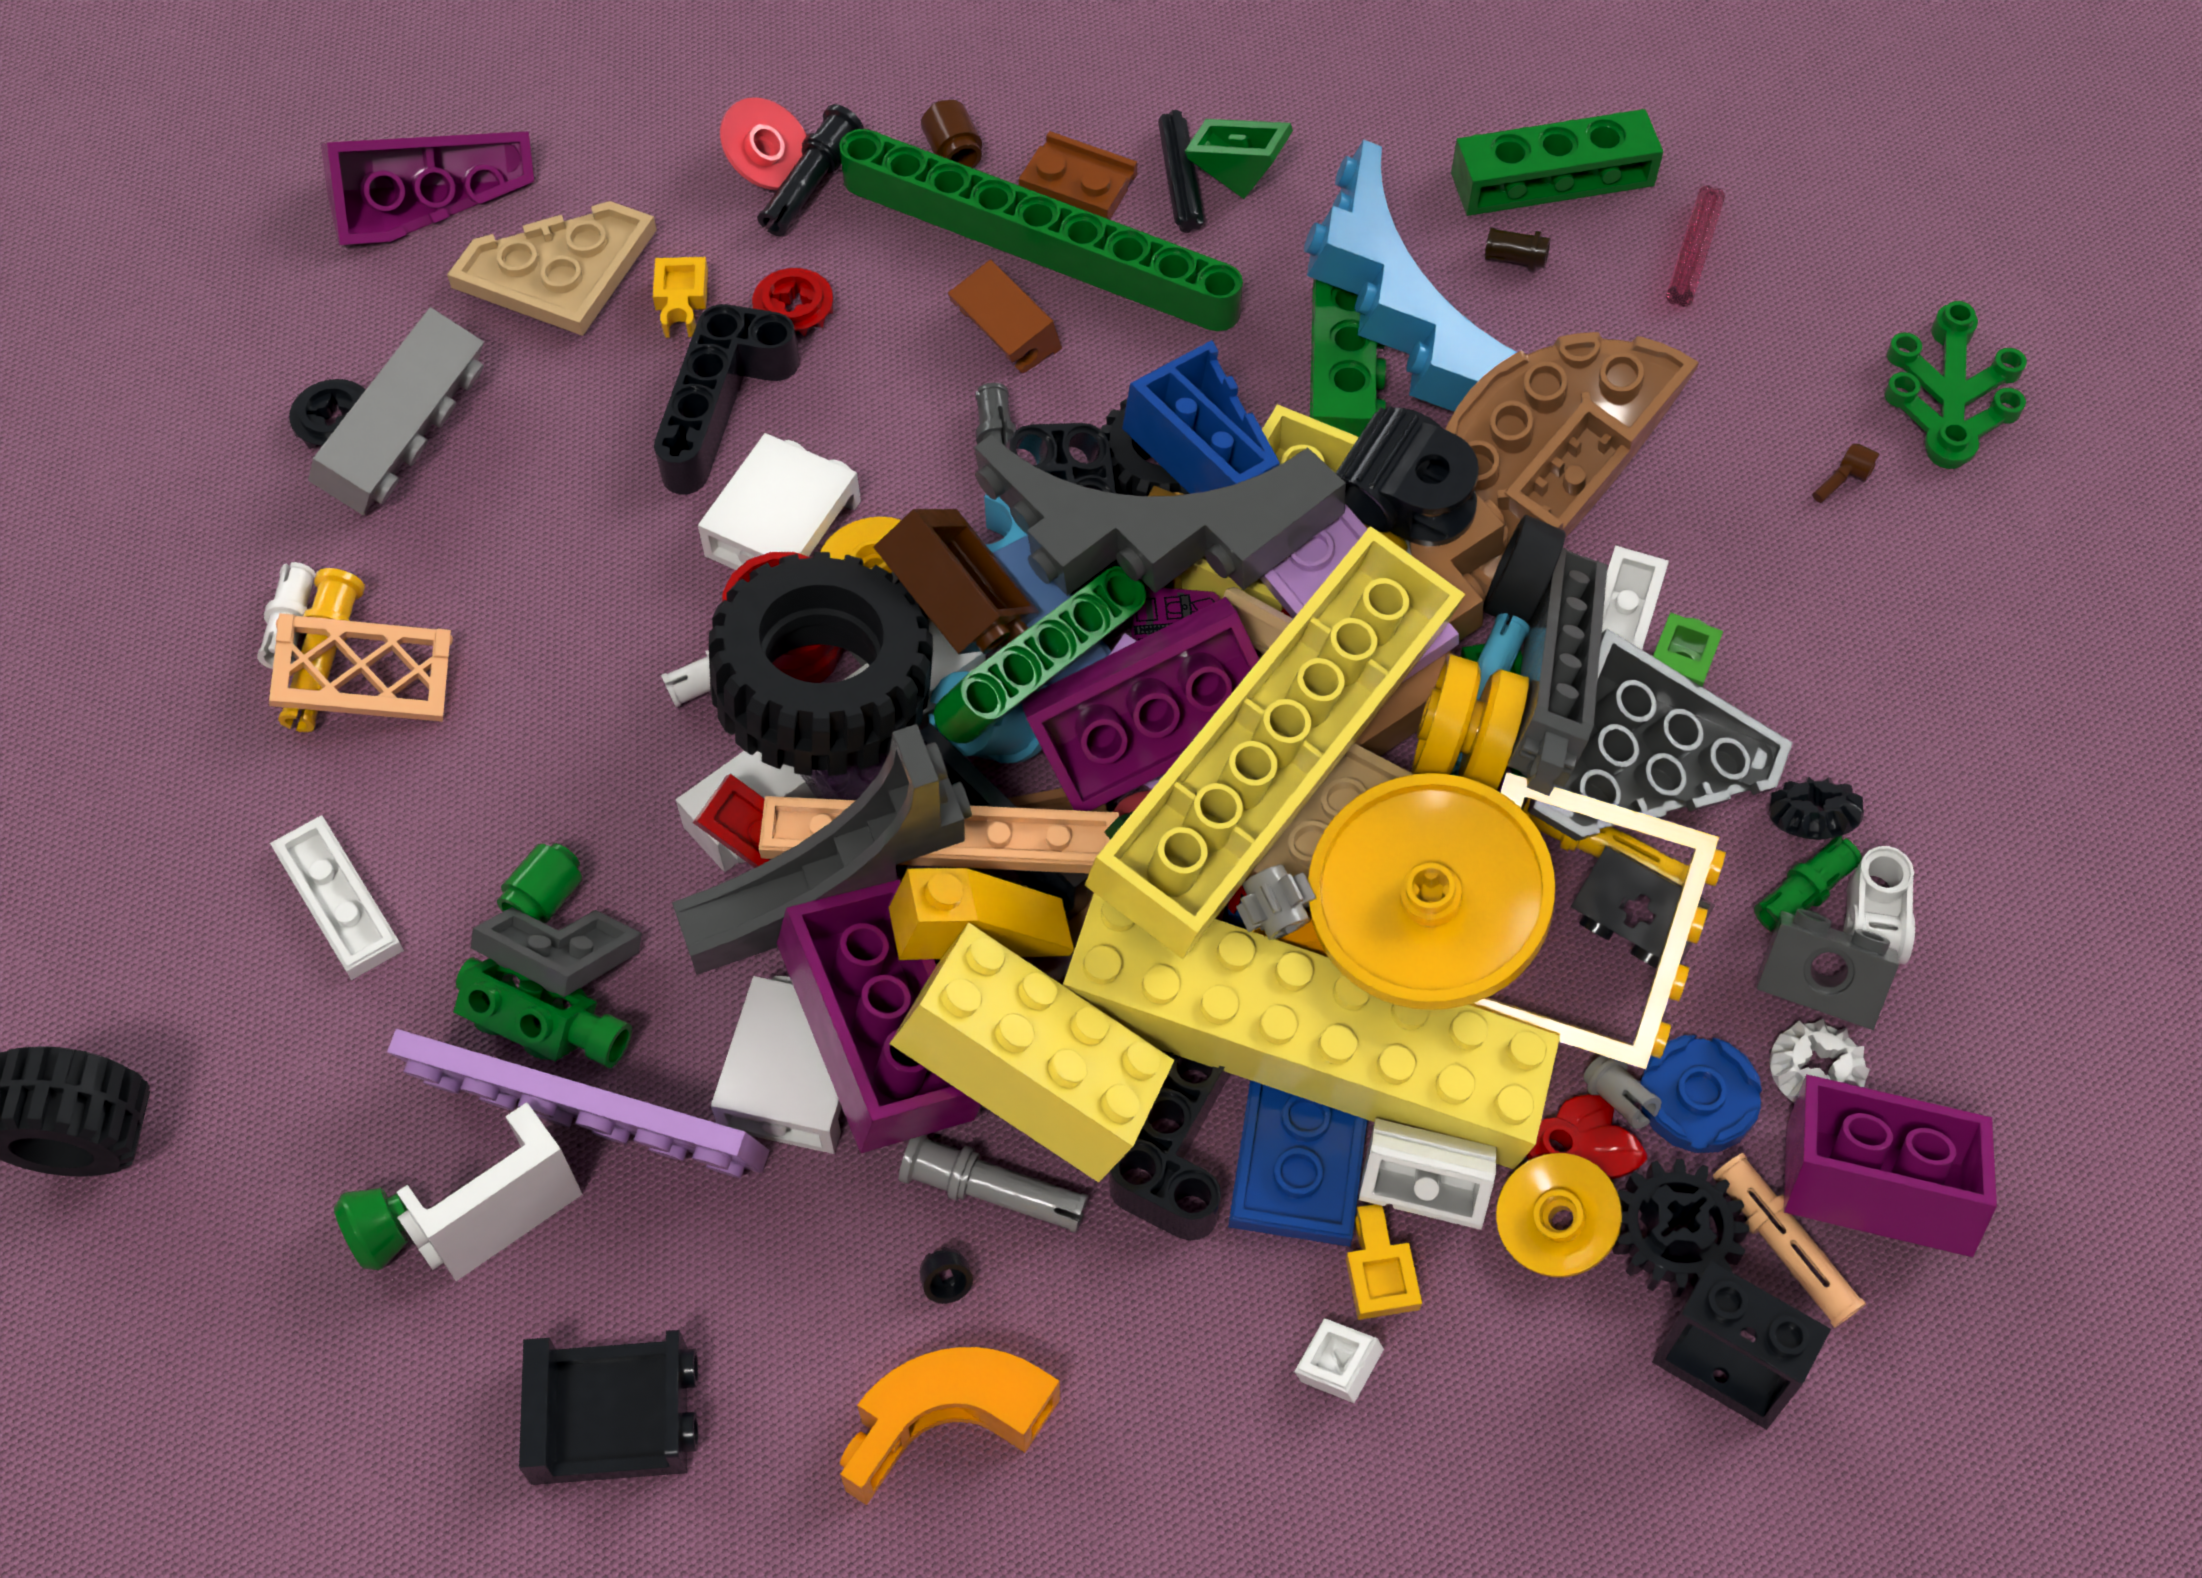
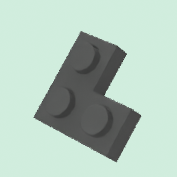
[471,907,642,997]

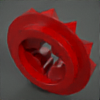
[752,268,833,337]

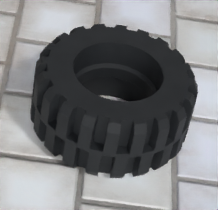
[709,552,933,776]

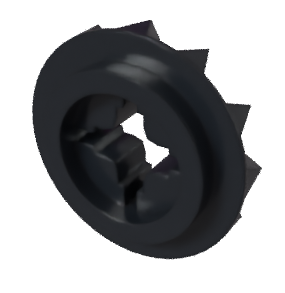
[289,379,366,449]
[1769,777,1864,840]

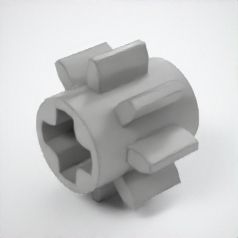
[1236,865,1316,940]

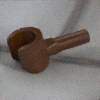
[1812,444,1880,503]

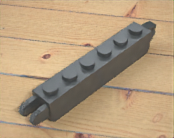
[1508,548,1607,796]

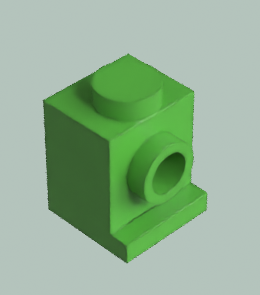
[1653,612,1723,686]

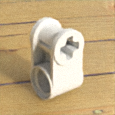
[1843,846,1915,965]

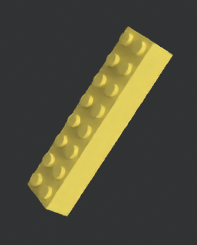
[1085,526,1465,959]
[1063,893,1560,1170]

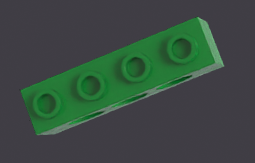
[1451,109,1664,216]
[1310,278,1386,437]

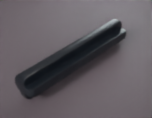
[1158,110,1204,233]

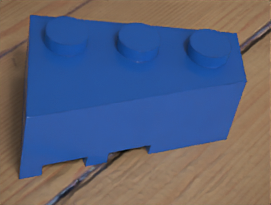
[1122,340,1280,494]

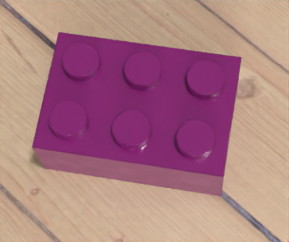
[1784,1074,1997,1257]

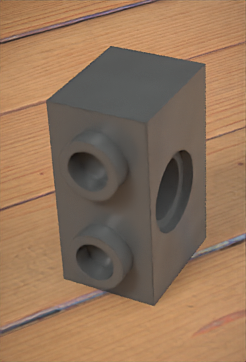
[1756,909,1899,1030]

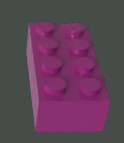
[777,879,981,1154]

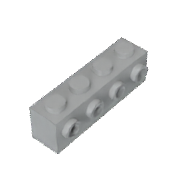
[308,307,484,516]

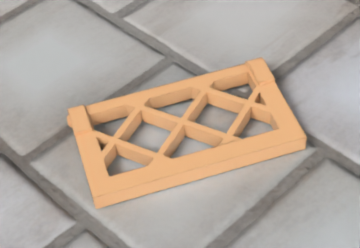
[269,613,453,722]

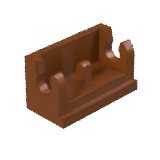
[948,259,1062,373]

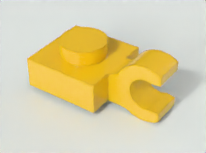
[1345,1204,1422,1320]

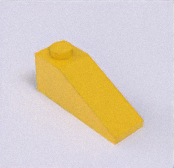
[889,868,1074,960]

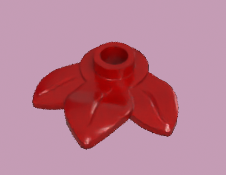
[1527,1094,1647,1180]

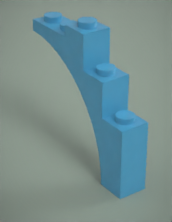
[1304,139,1517,412]

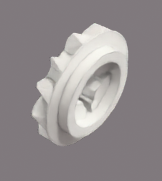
[1770,1019,1870,1103]

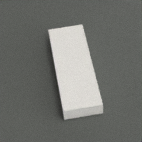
[270,815,404,980]

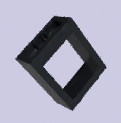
[1652,1260,1831,1430]

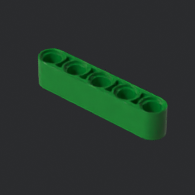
[934,566,1146,744]

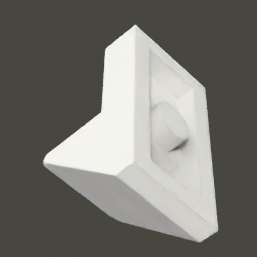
[1602,545,1669,650]

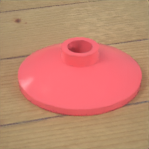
[720,97,807,190]

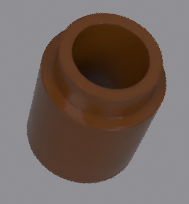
[921,100,982,168]

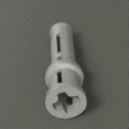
[898,1134,1089,1233]

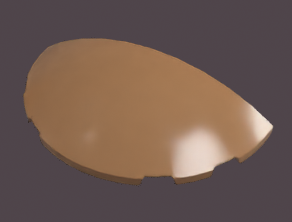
[1445,332,1699,598]

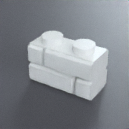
[1358,1118,1497,1230]

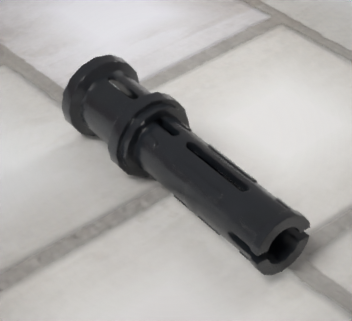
[757,104,864,236]

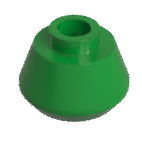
[334,1188,408,1271]

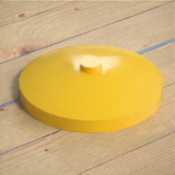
[1308,773,1555,1010]

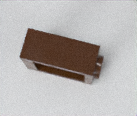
[873,509,1040,654]

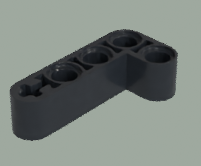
[654,304,800,495]
[1005,423,1120,640]
[1109,1052,1231,1241]

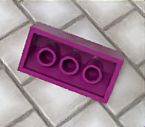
[1022,597,1260,811]

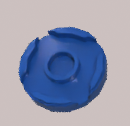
[1640,1035,1762,1153]

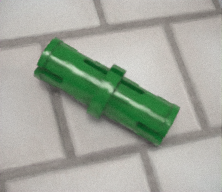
[1754,836,1862,932]

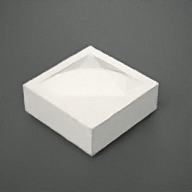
[1294,1318,1384,1403]

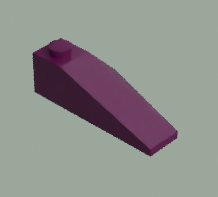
[321,131,534,245]

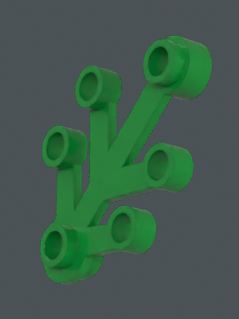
[1884,301,2027,469]

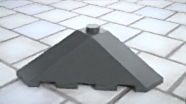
[1528,629,1793,841]

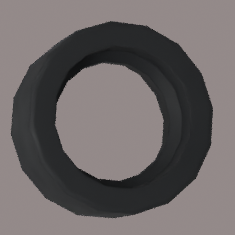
[1483,515,1566,624]

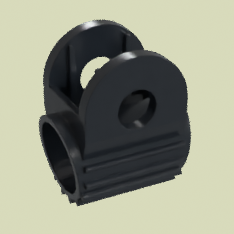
[1336,406,1479,546]

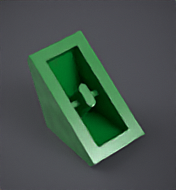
[1185,119,1293,199]

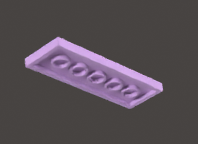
[387,1029,770,1178]

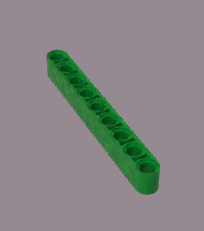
[839,129,1243,331]

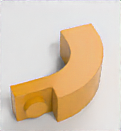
[840,1347,1061,1505]

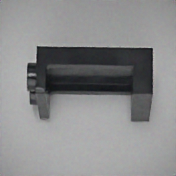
[519,1330,698,1485]

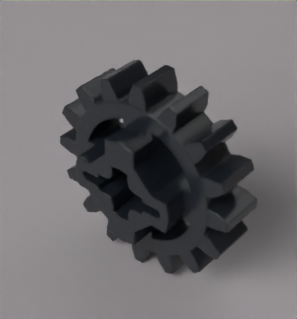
[1612,1159,1749,1297]

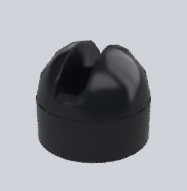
[920,1247,973,1304]

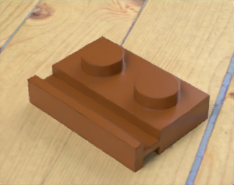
[1019,131,1137,220]

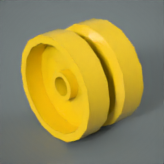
[1411,654,1529,790]

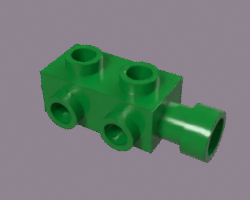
[453,957,632,1068]

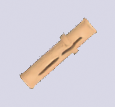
[1713,1153,1866,1328]

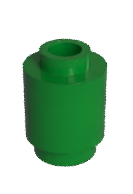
[497,843,582,923]

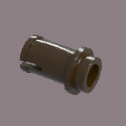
[1485,227,1551,271]

